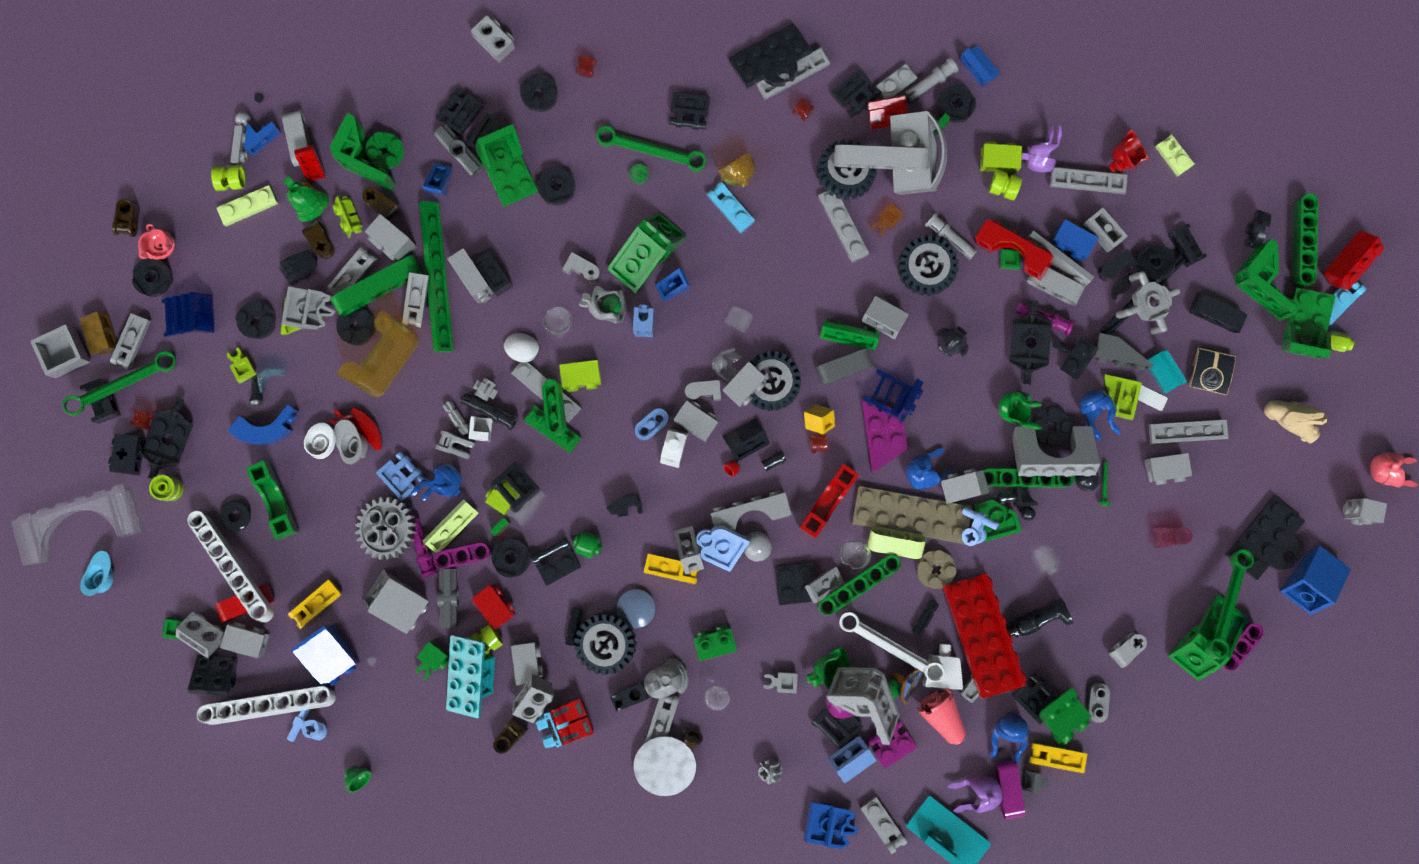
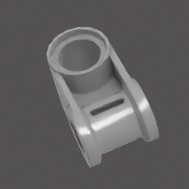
[1108,632,1147,668]

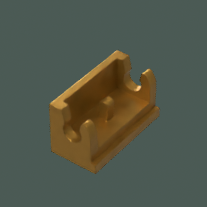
[79,312,118,355]

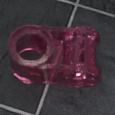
[1152,527,1193,548]

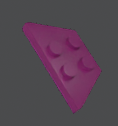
[861,399,908,472]

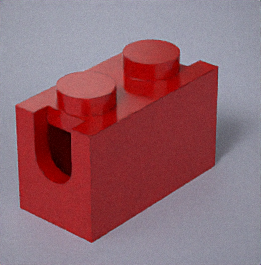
[471,585,515,630]

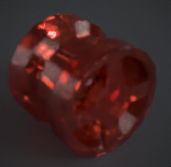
[575,56,597,78]
[792,97,815,122]
[129,409,154,430]
[810,434,828,454]

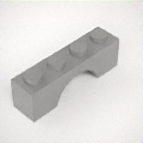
[711,490,792,531]

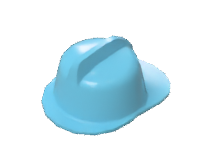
[80,551,114,596]

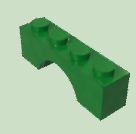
[246,460,299,540]

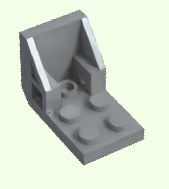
[827,667,900,745]

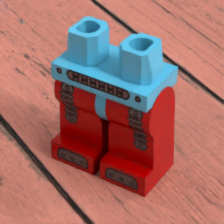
[535,697,594,748]

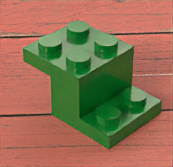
[1039,688,1092,745]

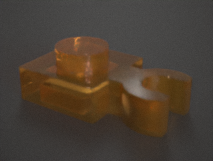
[871,203,904,237]

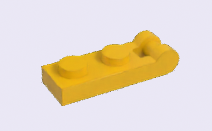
[643,554,699,584]
[288,579,342,630]
[1029,743,1087,773]

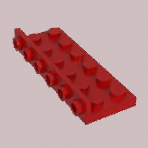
[943,573,1026,699]

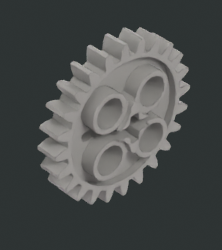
[355,497,417,560]

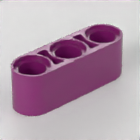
[434,543,492,569]
[1220,623,1264,671]
[995,760,1025,819]

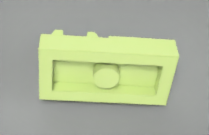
[1155,135,1194,177]

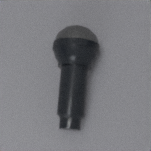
[249,378,263,407]

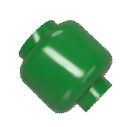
[573,530,603,559]

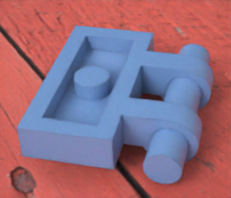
[376,451,427,501]

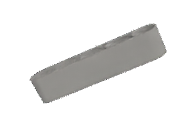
[833,145,929,171]

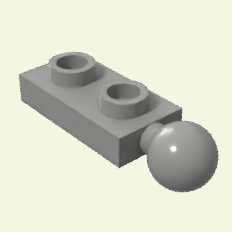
[230,112,251,168]

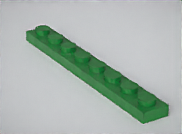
[419,201,454,353]

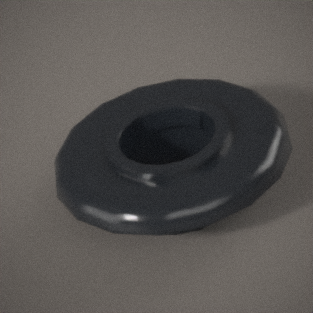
[220,501,251,532]

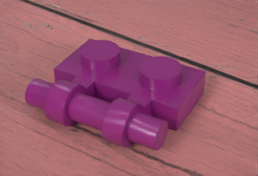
[866,720,917,769]

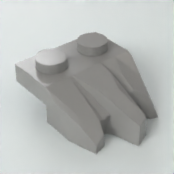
[281,286,335,329]

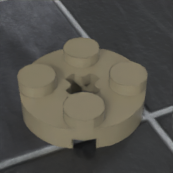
[917,550,956,589]

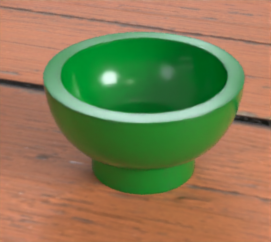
[344,765,372,793]

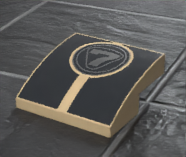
[1188,347,1236,395]

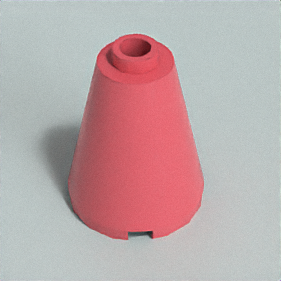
[917,688,966,745]

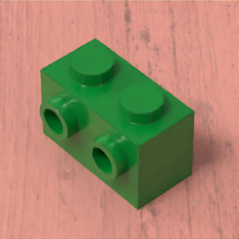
[693,625,737,661]

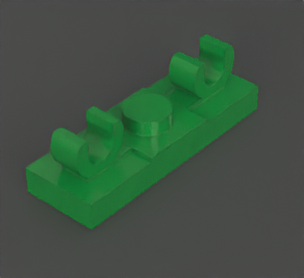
[820,318,880,351]
[523,405,582,454]

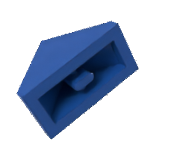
[655,268,690,302]

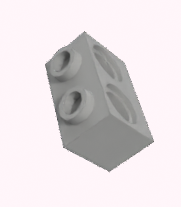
[470,15,515,63]
[176,612,224,658]
[512,675,554,723]

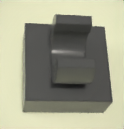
[1022,770,1048,794]

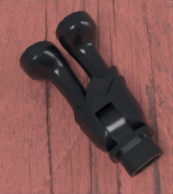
[1006,598,1074,638]

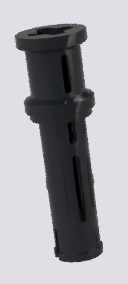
[461,393,518,431]

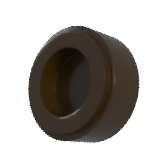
[682,729,703,749]

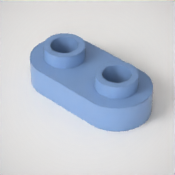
[635,409,669,441]

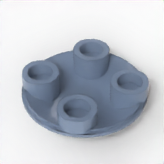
[617,589,655,628]

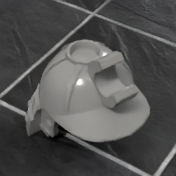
[579,286,626,324]
[644,658,689,698]

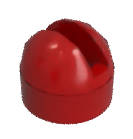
[723,460,740,477]

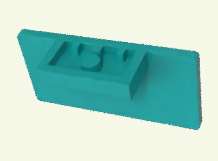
[446,635,495,718]
[906,795,991,864]

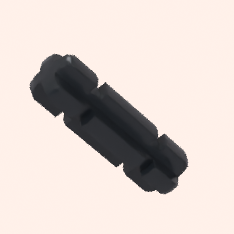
[912,600,939,636]
[565,608,582,646]

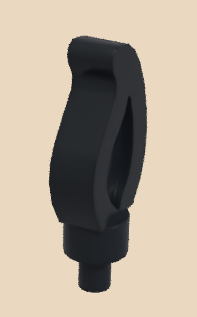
[1111,273,1131,300]

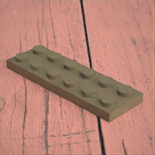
[852,486,972,545]

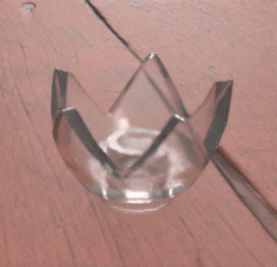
[712,348,743,382]

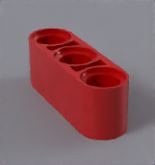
[215,583,275,623]

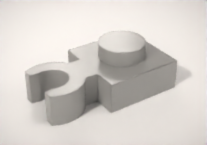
[763,672,798,694]

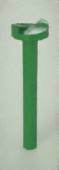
[1099,462,1111,506]

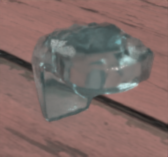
[257,368,285,393]

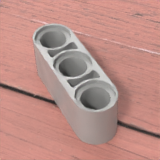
[282,110,311,167]
[1027,268,1085,306]

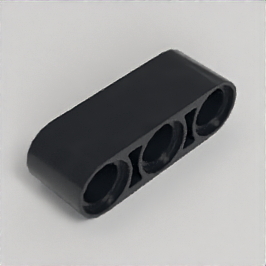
[1189,293,1248,333]

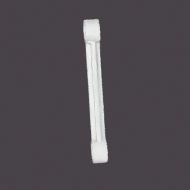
[840,612,945,683]

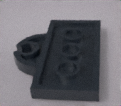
[728,23,812,89]
[1225,496,1305,580]

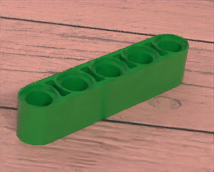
[1292,193,1319,288]
[330,255,423,316]
[983,469,1075,488]
[817,555,901,615]

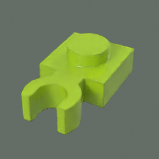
[227,347,257,383]

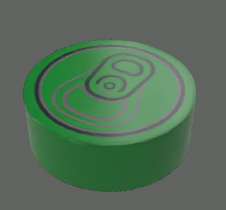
[630,164,649,184]
[602,296,622,315]

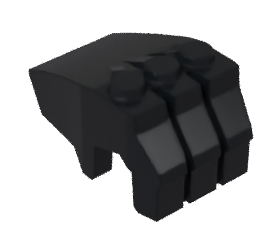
[279,249,318,286]
[606,494,643,517]

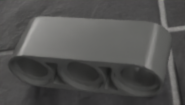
[816,348,874,386]

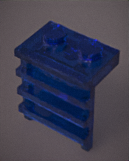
[162,292,215,337]
[862,369,924,423]

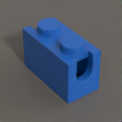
[1050,219,1098,261]

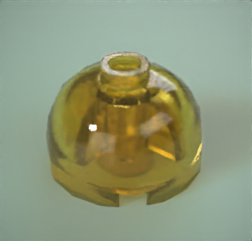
[717,153,756,188]

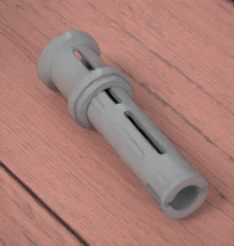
[904,58,958,102]
[925,212,977,260]

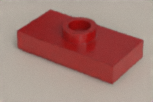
[294,145,326,182]

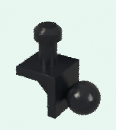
[998,487,1038,521]

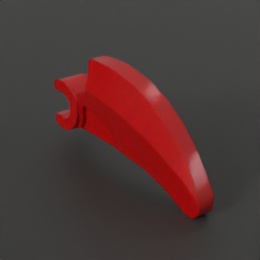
[329,408,383,451]

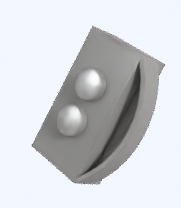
[890,111,947,195]

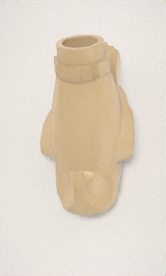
[1264,400,1327,444]

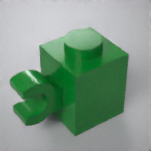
[415,641,449,680]

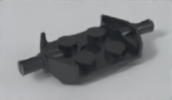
[1009,300,1052,385]
[139,397,193,479]

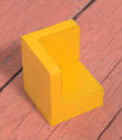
[804,404,835,434]

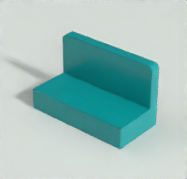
[1148,349,1187,394]

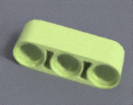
[867,526,926,559]

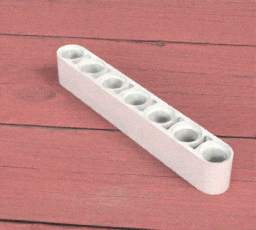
[187,511,274,622]
[197,686,336,725]

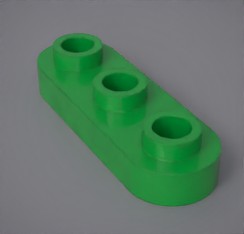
[542,379,566,436]

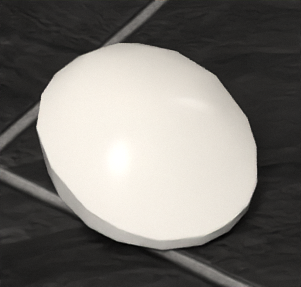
[504,333,539,362]
[304,423,336,459]

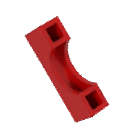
[975,219,1054,281]
[799,464,860,539]

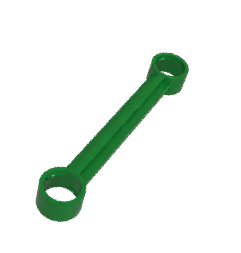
[596,126,706,173]
[62,351,176,416]
[1205,549,1254,659]

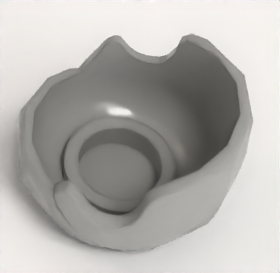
[744,531,772,562]

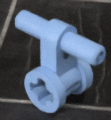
[962,507,999,546]
[287,709,327,742]

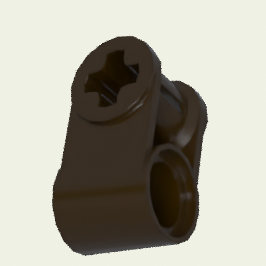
[362,187,400,221]
[112,199,140,237]
[302,221,335,259]
[493,716,529,754]

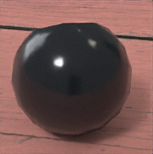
[1075,472,1100,492]

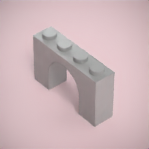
[1012,426,1100,477]

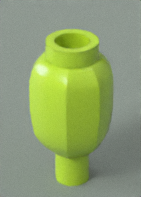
[1331,331,1355,352]

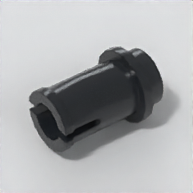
[761,451,787,472]

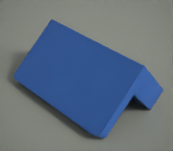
[960,45,1000,88]

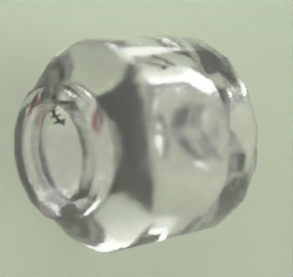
[1032,545,1062,575]
[705,684,730,710]

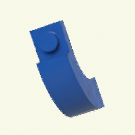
[227,405,299,445]

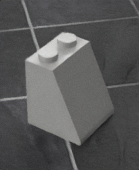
[362,569,429,634]

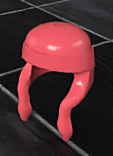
[138,224,175,260]
[1370,452,1418,488]

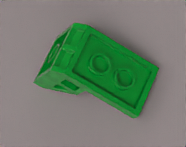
[330,113,396,191]
[476,124,538,208]
[607,212,687,293]
[1234,238,1300,321]
[1281,288,1336,359]
[1168,594,1248,681]

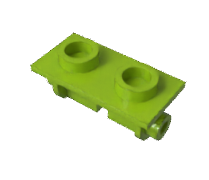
[333,196,362,238]

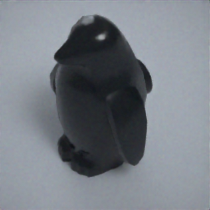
[935,326,969,357]

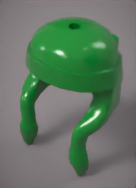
[998,391,1042,430]

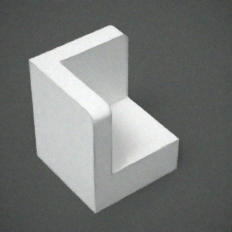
[469,416,493,442]

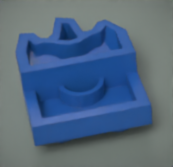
[803,801,859,849]

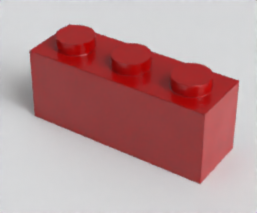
[1324,231,1384,291]

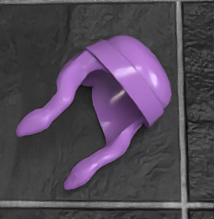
[1021,124,1062,173]
[948,776,1002,813]

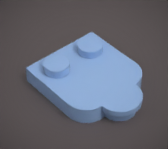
[696,526,750,572]

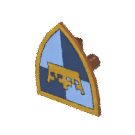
[891,669,924,705]

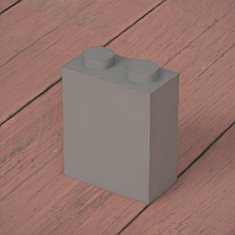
[447,248,494,304]

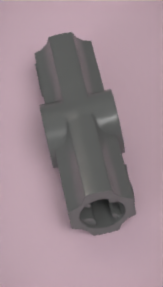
[434,124,484,177]
[437,569,459,628]

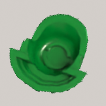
[283,176,329,222]
[806,647,851,690]

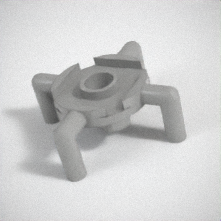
[1116,271,1180,334]

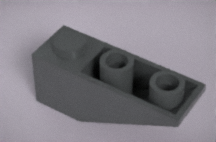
[1093,333,1153,372]

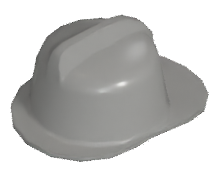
[334,419,368,465]

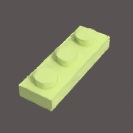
[217,185,278,226]
[423,499,478,554]

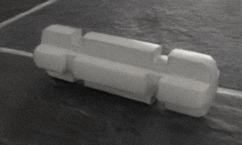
[443,401,470,436]

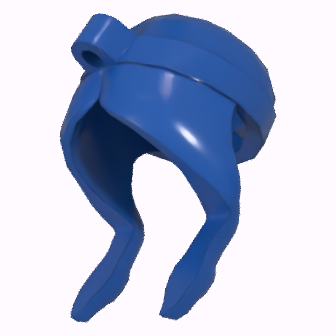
[1080,389,1121,441]
[905,448,956,490]
[410,463,462,501]
[990,712,1029,763]

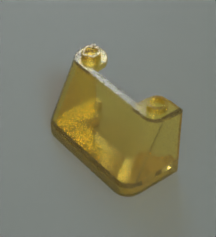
[336,310,419,397]

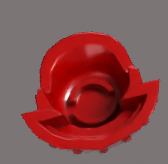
[1109,129,1149,172]

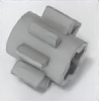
[473,378,498,401]
[758,758,783,784]

